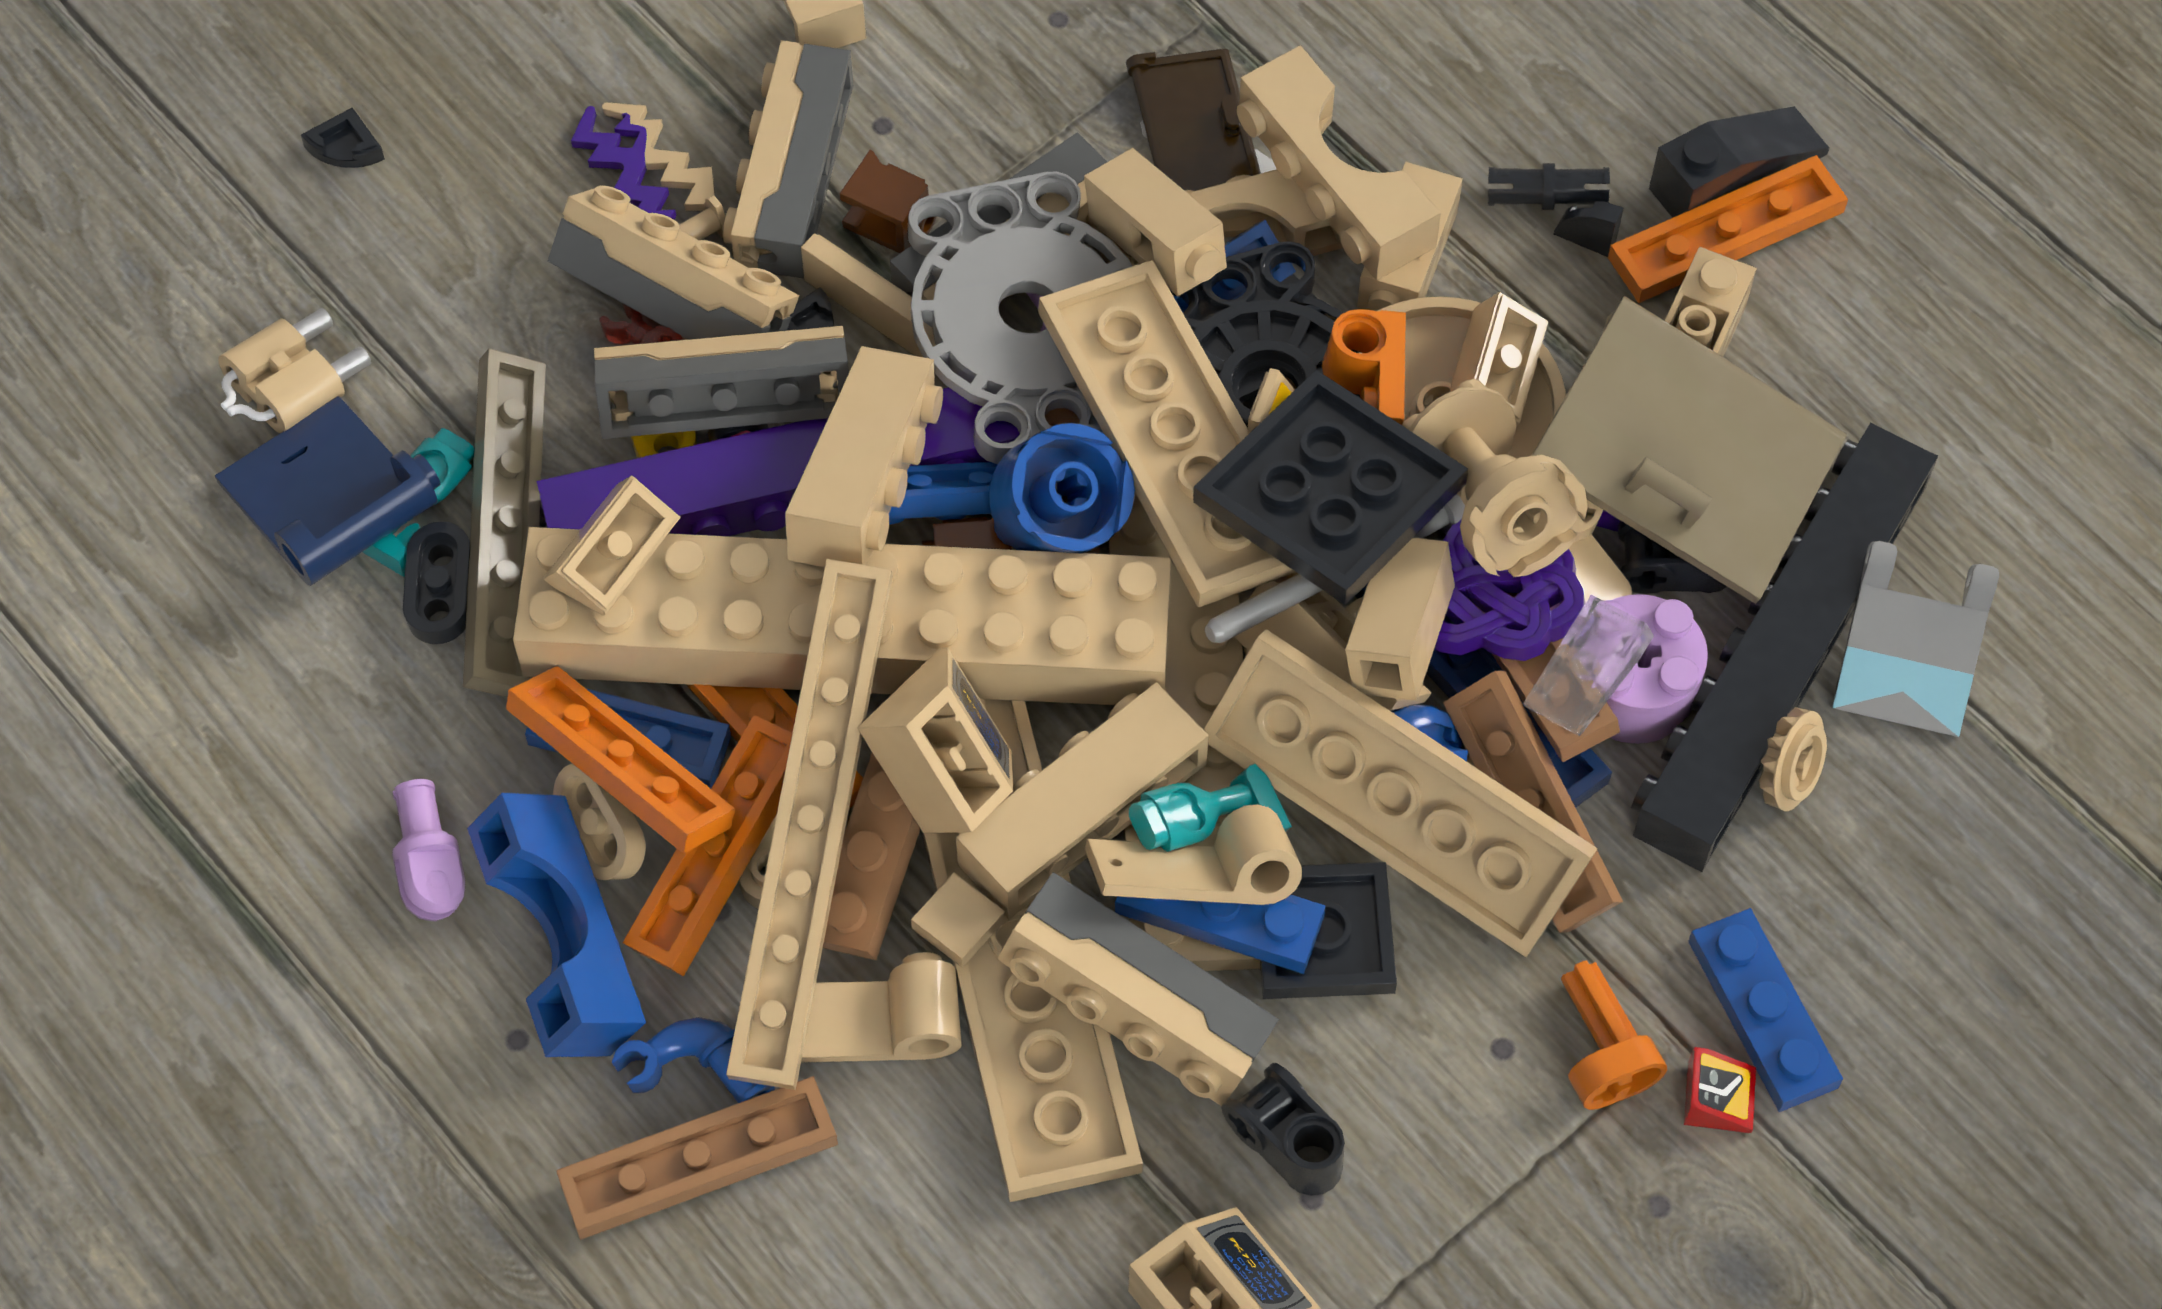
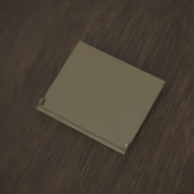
[1532,296,1847,604]

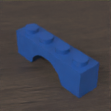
[467,793,646,1057]

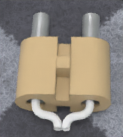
[218,308,371,433]

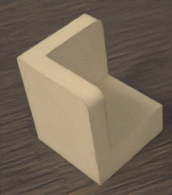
[783,0,866,48]

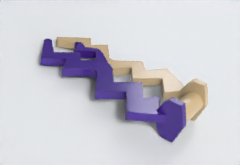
[571,103,726,240]

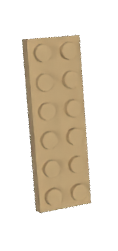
[1038,260,1296,608]
[1204,629,1598,957]

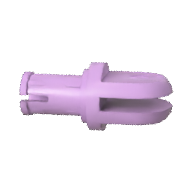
[392,779,465,921]

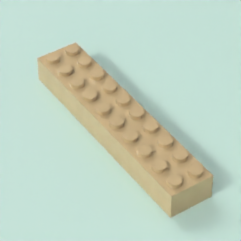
[513,527,1171,705]

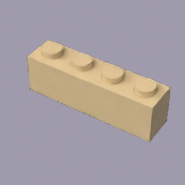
[785,346,943,567]
[956,682,1209,920]

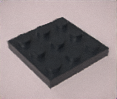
[1193,370,1468,605]

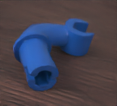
[612,1017,775,1103]

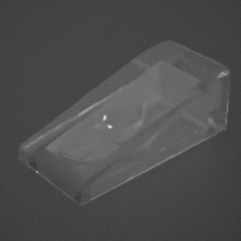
[1523,594,1654,737]

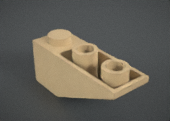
[1665,246,1757,357]

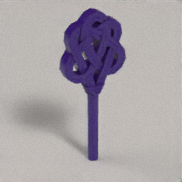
[1435,519,1586,661]

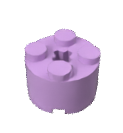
[1575,594,1708,744]

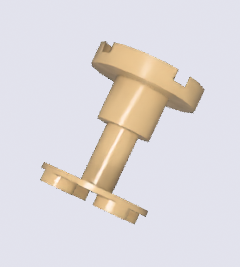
[1402,379,1588,577]

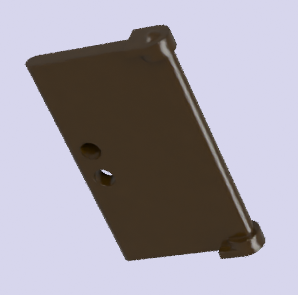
[1126,49,1261,191]

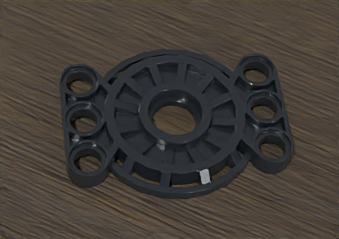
[1169,241,1360,428]

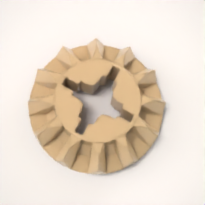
[1759,707,1827,811]

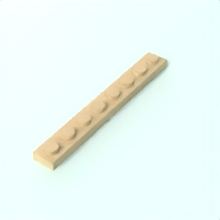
[726,559,893,1090]

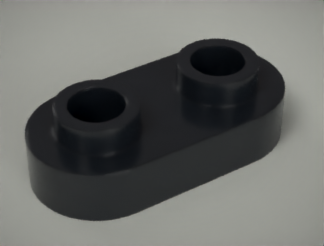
[403,521,470,644]

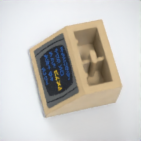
[857,648,1013,833]
[1128,1207,1321,1309]

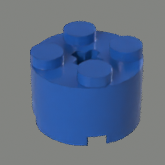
[989,423,1135,553]

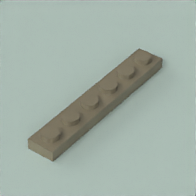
[463,348,546,697]

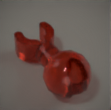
[599,303,684,345]

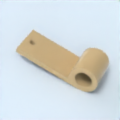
[1085,804,1302,905]
[801,952,962,1062]

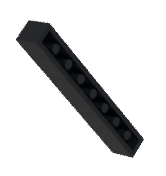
[1631,422,1938,872]

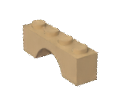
[1237,45,1441,281]
[1099,169,1343,266]

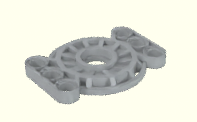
[908,171,1132,464]

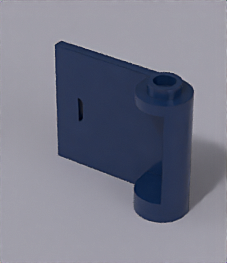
[215,396,441,586]

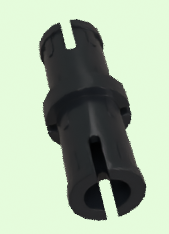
[1488,163,1610,210]

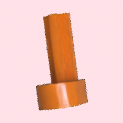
[1561,960,1667,1110]

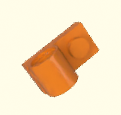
[1322,309,1406,425]

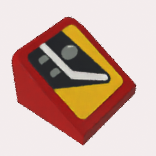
[1684,1047,1756,1133]

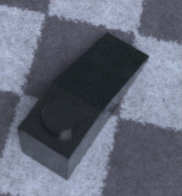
[1649,106,1830,218]

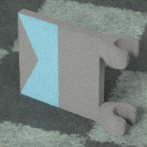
[1831,541,1999,737]

